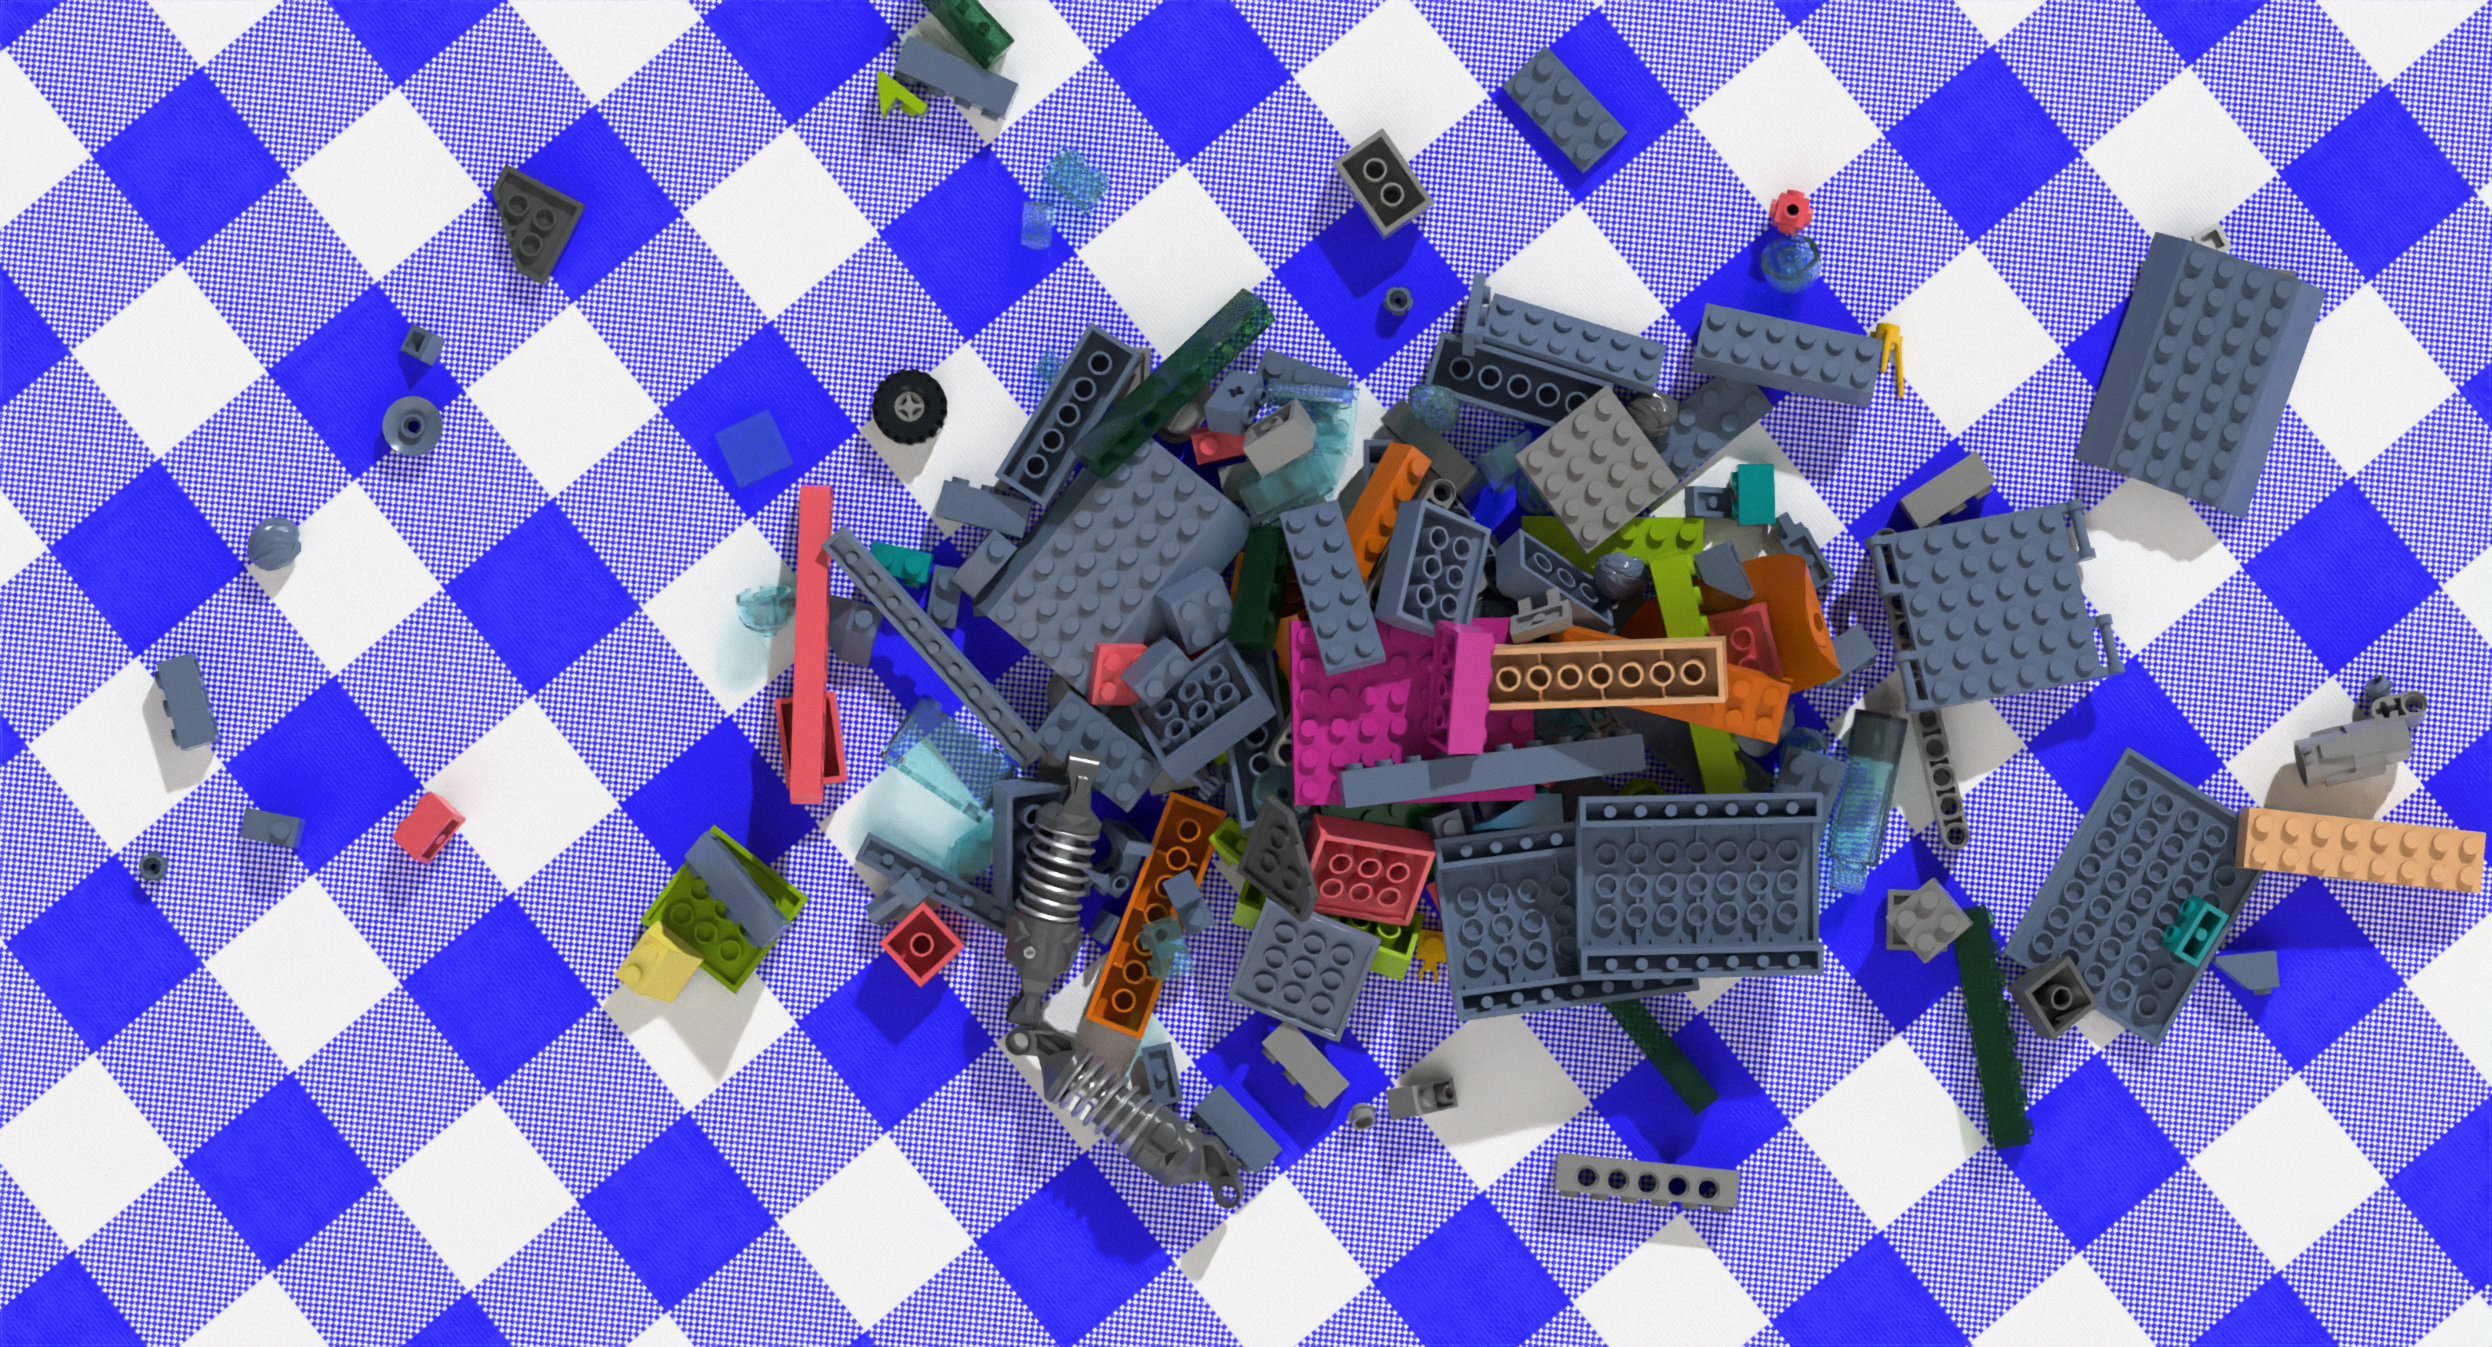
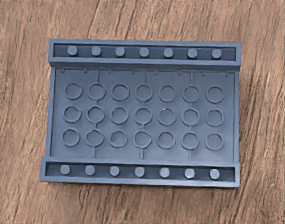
[2074,232,2326,519]
[971,418,1260,714]
[1575,792,1824,981]
[1433,822,1700,1022]

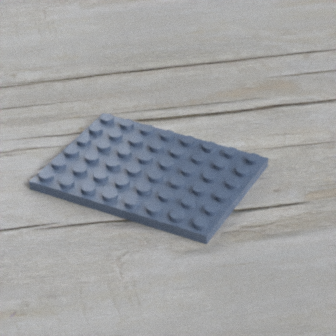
[2001,747,2265,1048]

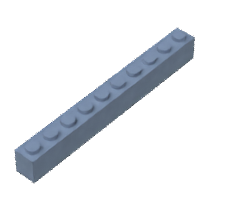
[1337,728,1647,808]

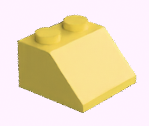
[614,920,705,1003]

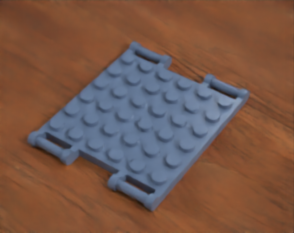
[1864,499,2126,714]

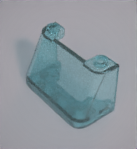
[879,696,1020,824]

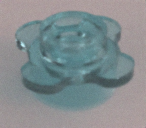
[1032,349,1066,385]

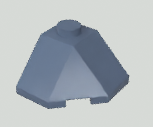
[828,594,884,668]

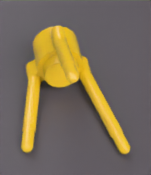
[1869,323,1904,398]

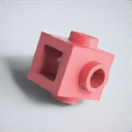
[1768,190,1814,235]

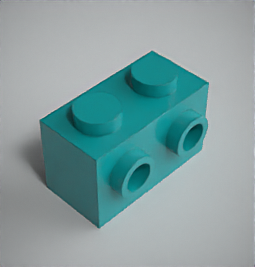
[1730,464,1775,527]
[871,541,934,589]
[2160,893,2229,968]

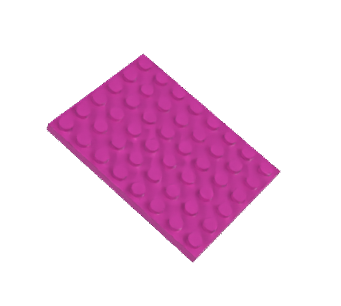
[1289,617,1536,805]

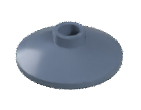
[382,396,443,456]

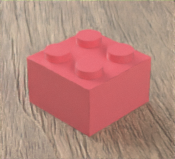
[879,902,966,988]

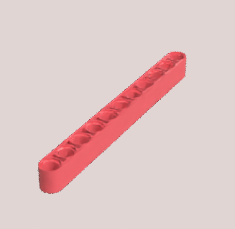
[790,485,833,804]

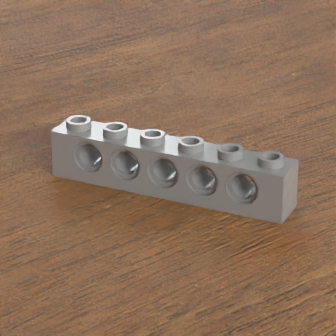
[1554,1152,1740,1213]

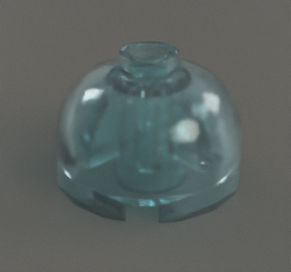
[1761,235,1822,294]
[735,585,796,637]

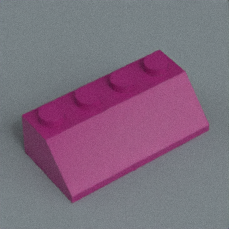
[1426,620,1495,754]

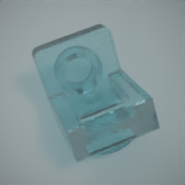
[1020,201,1054,250]

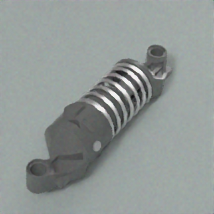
[1004,750,1102,1028]
[1005,1019,1245,1209]

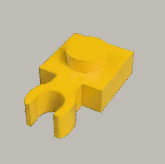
[1416,929,1446,983]

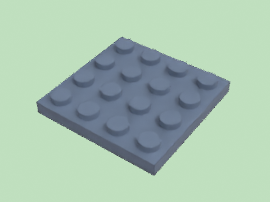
[1226,896,1382,1043]

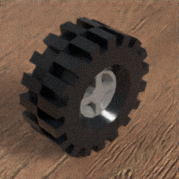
[872,369,948,446]

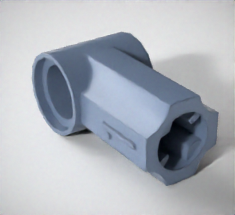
[865,871,927,927]

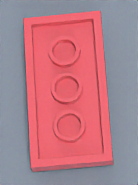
[1087,643,1209,705]

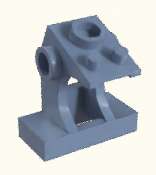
[1080,818,1154,899]

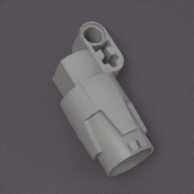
[2294,690,2428,788]

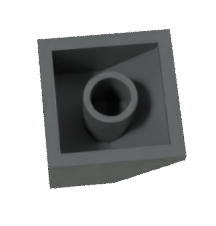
[2007,955,2099,1040]

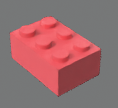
[774,691,849,790]

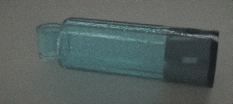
[1825,709,1908,895]

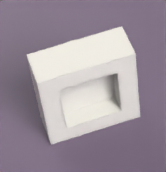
[2190,221,2233,253]

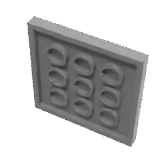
[1512,385,1679,555]

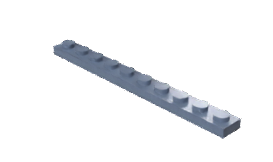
[821,524,1046,770]

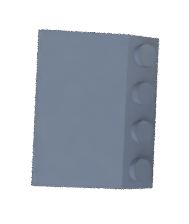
[1374,499,1492,638]
[1130,636,1277,784]
[993,778,1091,907]
[684,831,792,949]

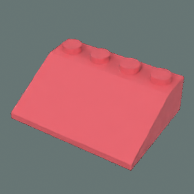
[1304,814,1436,927]

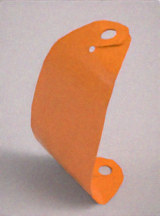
[1617,554,1842,714]

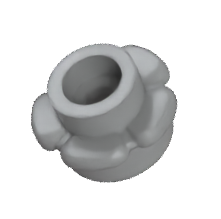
[1347,1103,1376,1130]

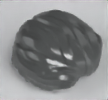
[1625,390,1678,440]

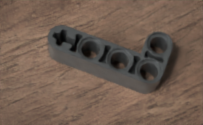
[1380,398,1487,506]

